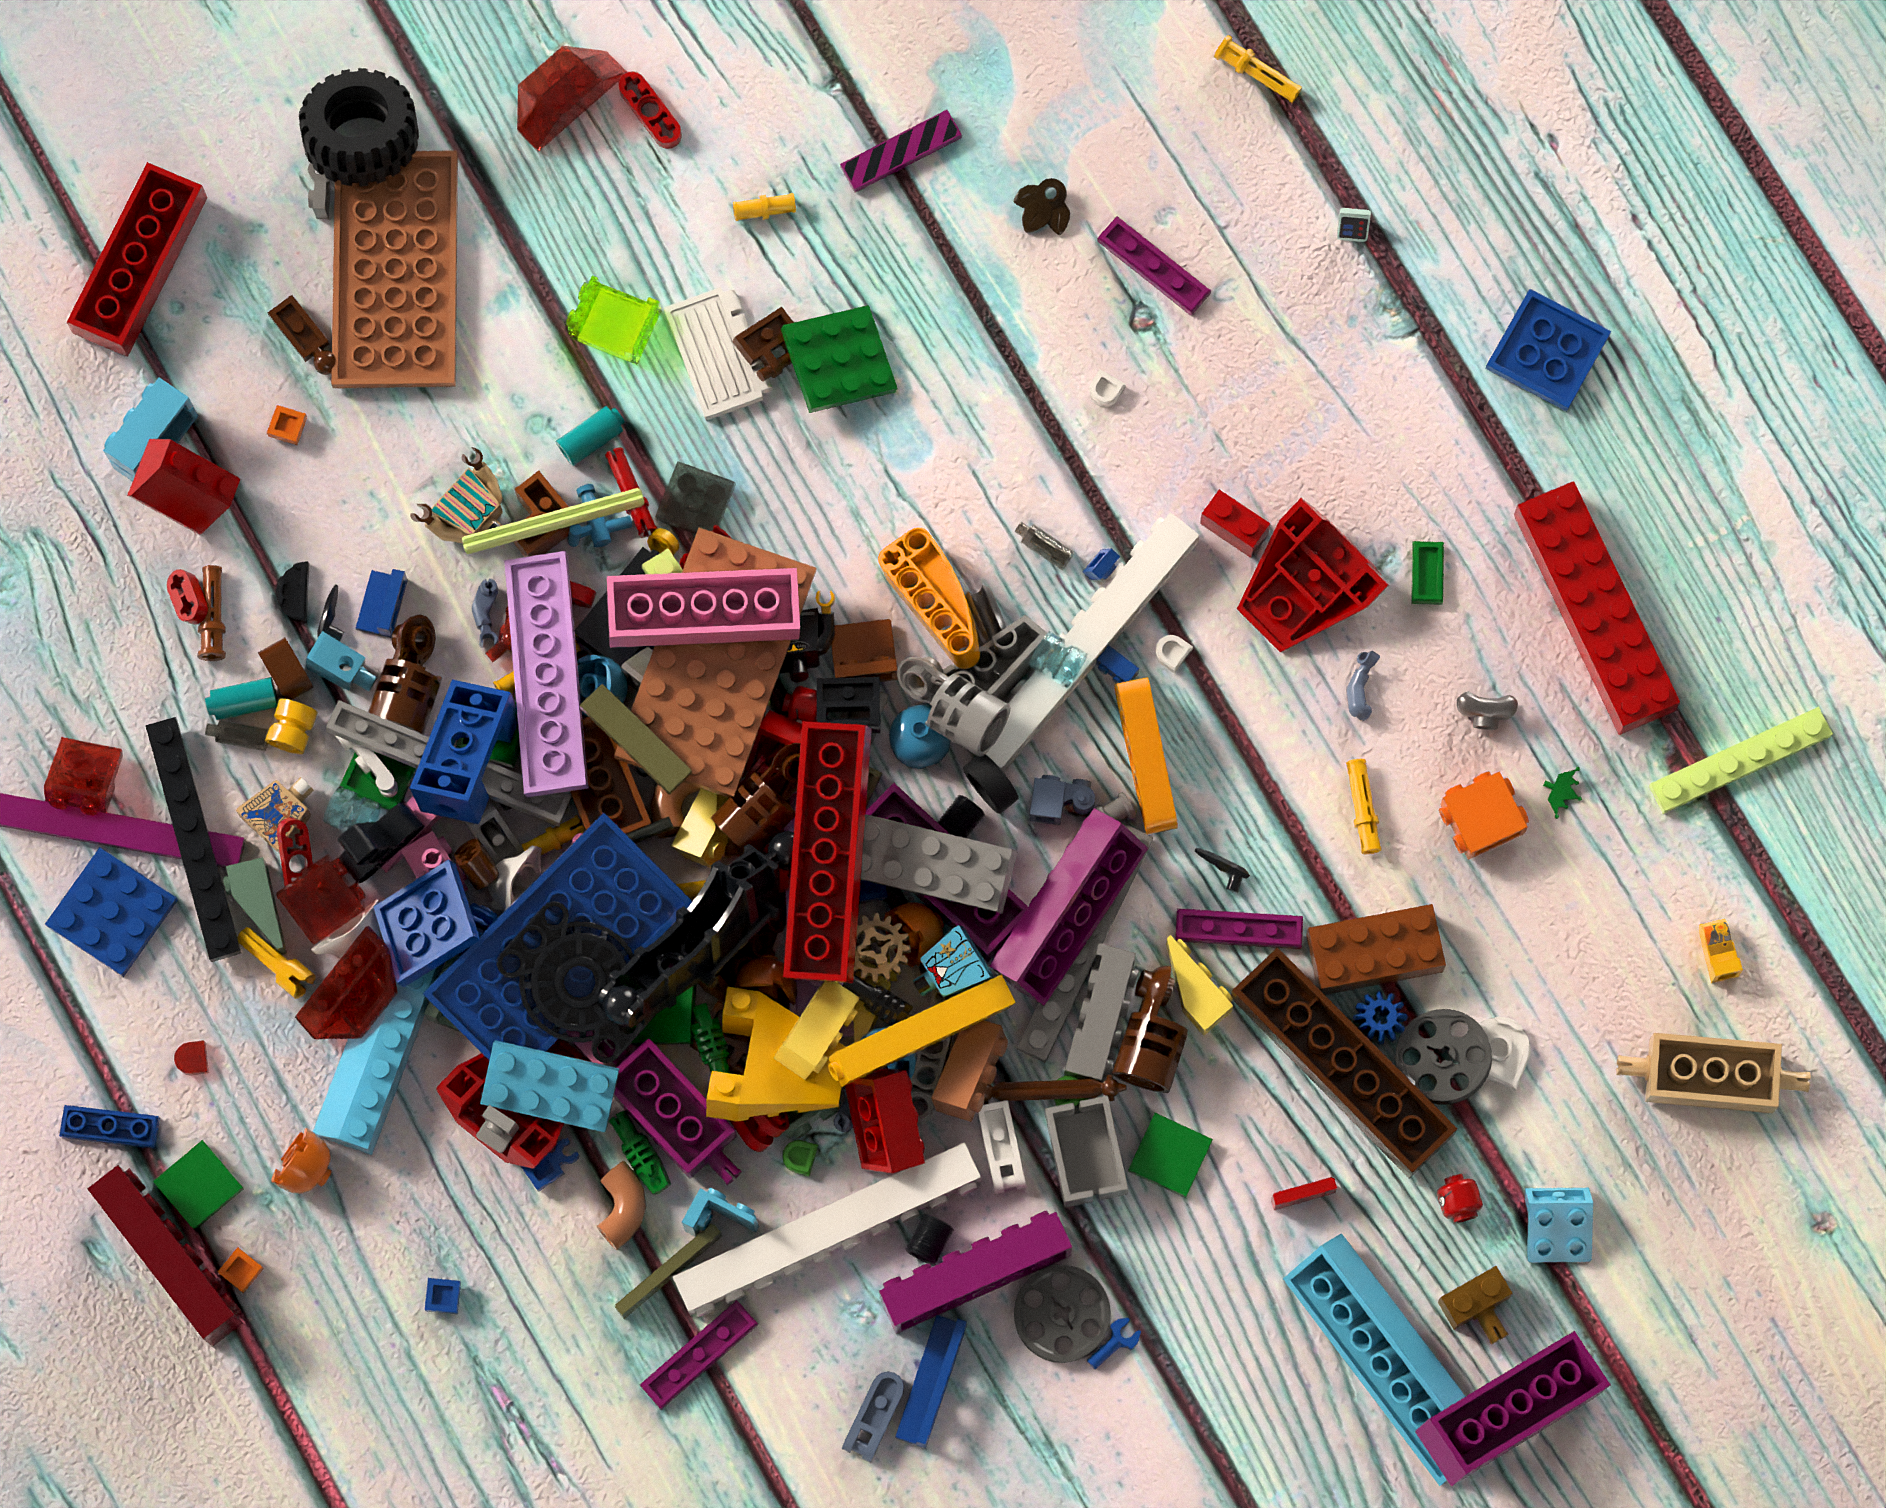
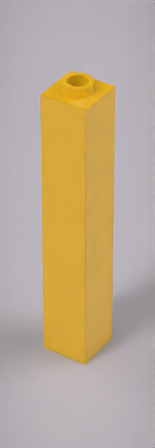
[828,974,1016,1087]

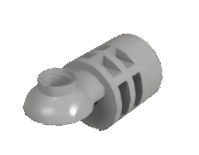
[897,657,1011,757]

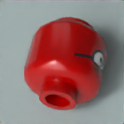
[782,686,828,724]
[1437,1174,1483,1223]

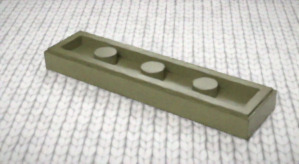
[580,684,692,795]
[615,1223,722,1319]

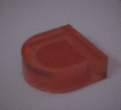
[174,1040,209,1075]

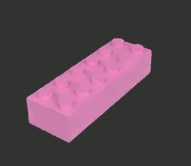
[607,568,800,648]

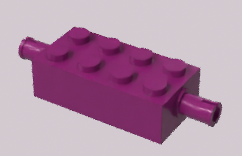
[598,1038,742,1186]

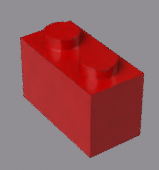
[1200,489,1270,558]

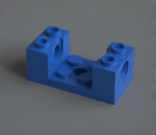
[410,679,518,824]

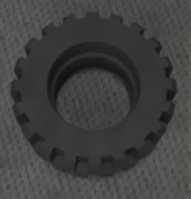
[299,68,419,187]

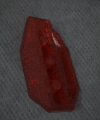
[517,46,627,152]
[295,926,398,1039]

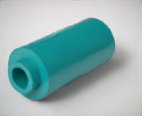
[555,406,625,466]
[205,677,278,721]

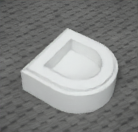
[1089,369,1126,407]
[1156,635,1193,674]

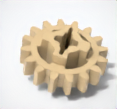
[854,913,911,984]

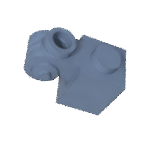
[1029,775,1095,825]

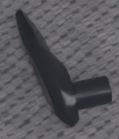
[317,585,345,641]
[1194,848,1250,893]

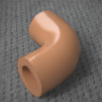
[650,782,701,838]
[597,1161,646,1250]

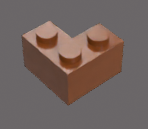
[513,471,570,557]

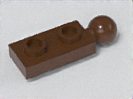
[267,295,336,375]

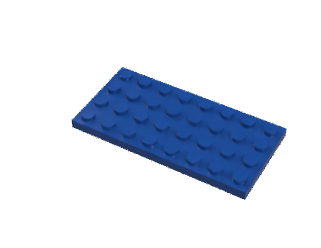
[422,813,693,1061]

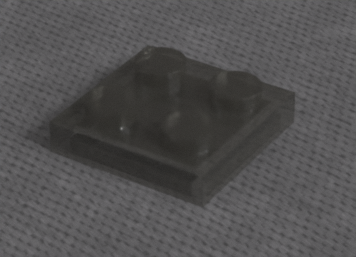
[655,461,736,534]

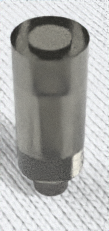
[1015,522,1075,570]
[205,720,269,751]

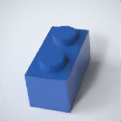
[1096,645,1139,683]

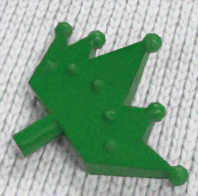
[1543,767,1582,819]

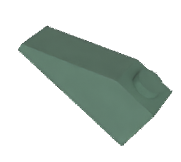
[223,857,287,955]

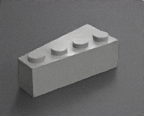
[929,615,1052,704]
[1064,943,1139,1082]

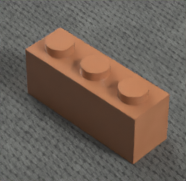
[931,1020,1008,1122]

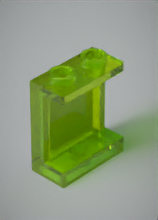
[566,275,662,365]

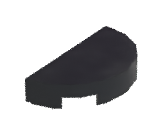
[276,561,310,624]

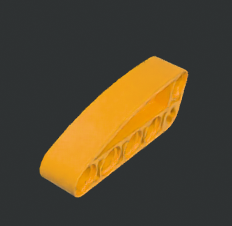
[878,528,980,669]
[1114,677,1178,835]

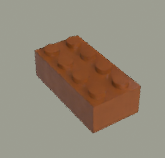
[570,717,652,834]
[1306,904,1446,995]

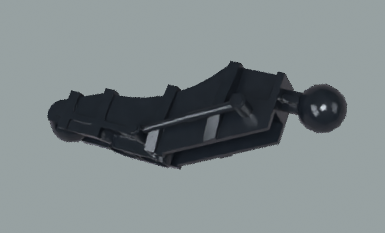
[598,831,794,1028]

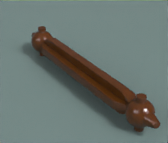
[983,1075,1127,1105]

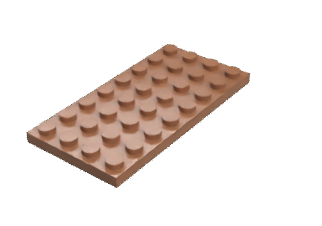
[331,150,458,388]
[614,528,817,798]

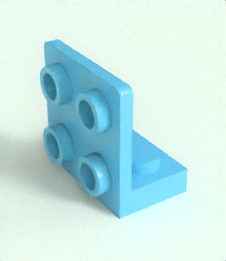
[1525,1187,1593,1263]
[682,1188,759,1237]

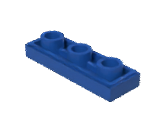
[59,1105,160,1149]

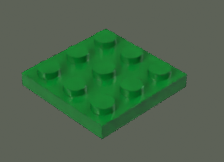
[781,305,898,413]

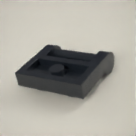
[817,677,880,734]

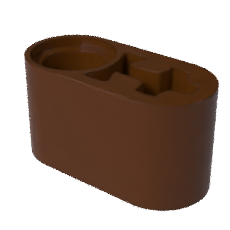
[258,637,314,700]
[454,838,499,890]

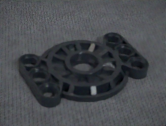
[496,901,656,1063]

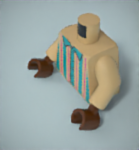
[410,447,503,543]

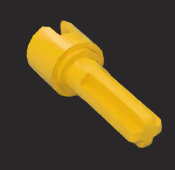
[237,927,316,999]

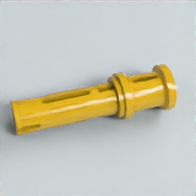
[1214,35,1302,103]

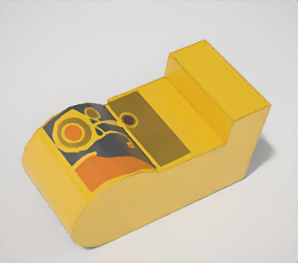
[1699,919,1743,983]

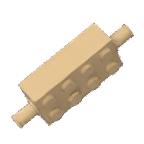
[1616,1033,1811,1113]

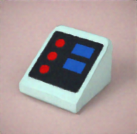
[1337,208,1371,242]

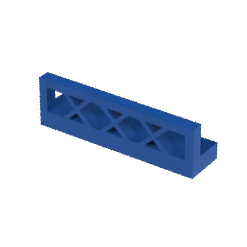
[895,1315,967,1449]

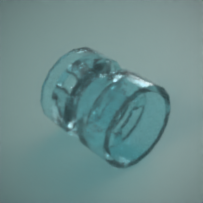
[1029,631,1088,688]
[323,786,381,830]

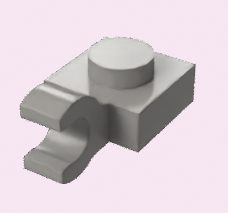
[308,163,330,219]

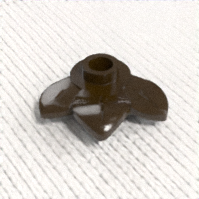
[1013,178,1070,235]

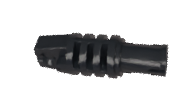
[842,974,913,1026]

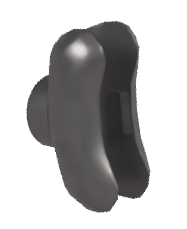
[965,585,1006,644]
[1457,691,1518,730]

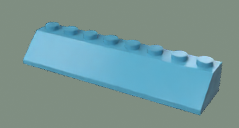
[313,944,445,1155]
[1283,1233,1466,1486]

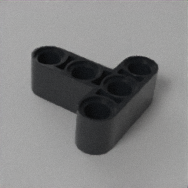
[337,801,425,884]

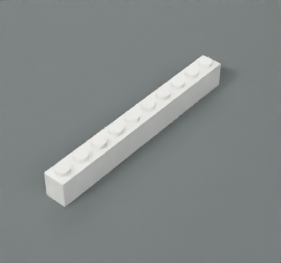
[976,512,1199,773]
[673,1142,981,1317]

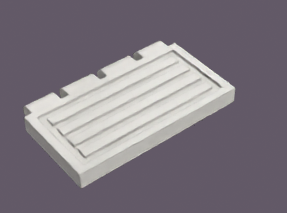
[664,287,773,421]

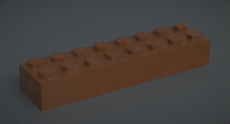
[1231,947,1457,1179]

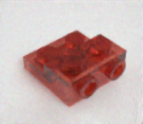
[44,737,123,816]
[276,854,366,945]

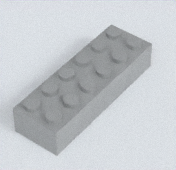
[861,814,1018,914]

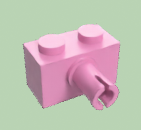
[400,831,468,891]

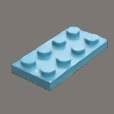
[480,1040,620,1132]

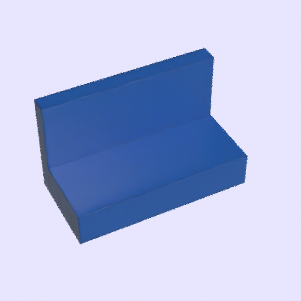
[356,569,408,638]

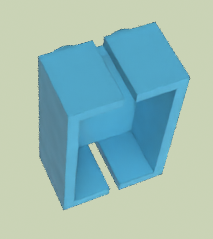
[103,377,198,482]

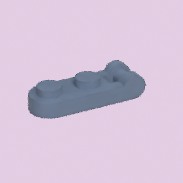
[842,1371,904,1463]

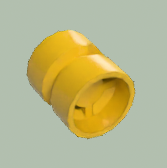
[265,699,318,755]

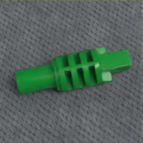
[691,1003,731,1074]
[609,1110,671,1194]

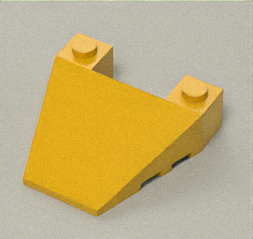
[706,987,846,1121]

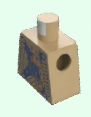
[236,777,314,854]

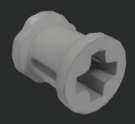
[1095,792,1136,822]

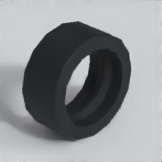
[963,754,1019,814]

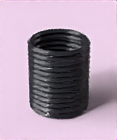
[937,795,985,839]
[905,1214,954,1266]

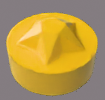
[647,528,679,556]

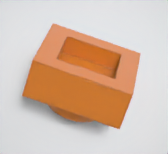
[267,405,307,445]
[217,1247,264,1293]

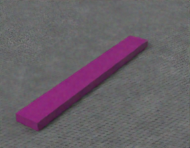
[0,793,246,868]

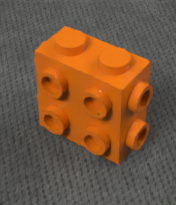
[1439,771,1529,860]

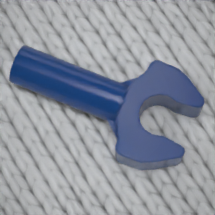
[1087,1318,1141,1369]

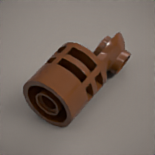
[368,614,442,735]
[711,743,801,852]
[1112,966,1188,1093]

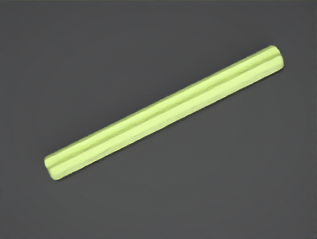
[462,488,644,554]

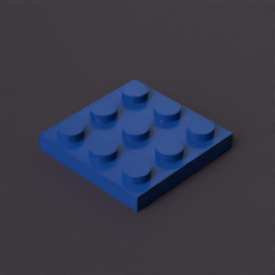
[1485,289,1611,412]
[45,847,178,978]
[373,859,480,987]

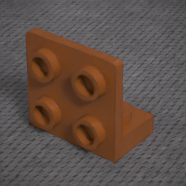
[831,619,898,682]

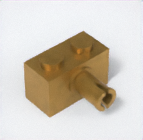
[1438,1266,1513,1345]

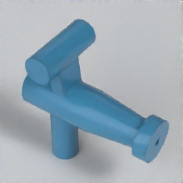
[567,484,633,547]

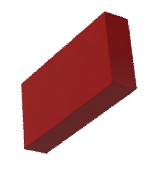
[1271,1177,1337,1210]

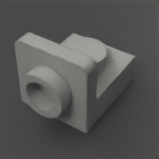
[476,1105,520,1153]

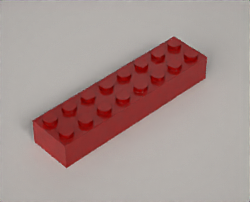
[1514,481,1680,735]
[783,721,872,983]

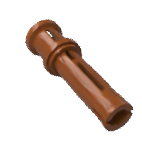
[197,565,226,661]

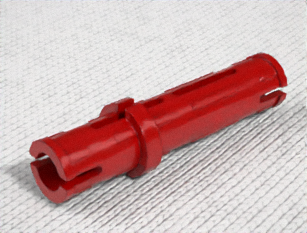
[605,447,657,538]

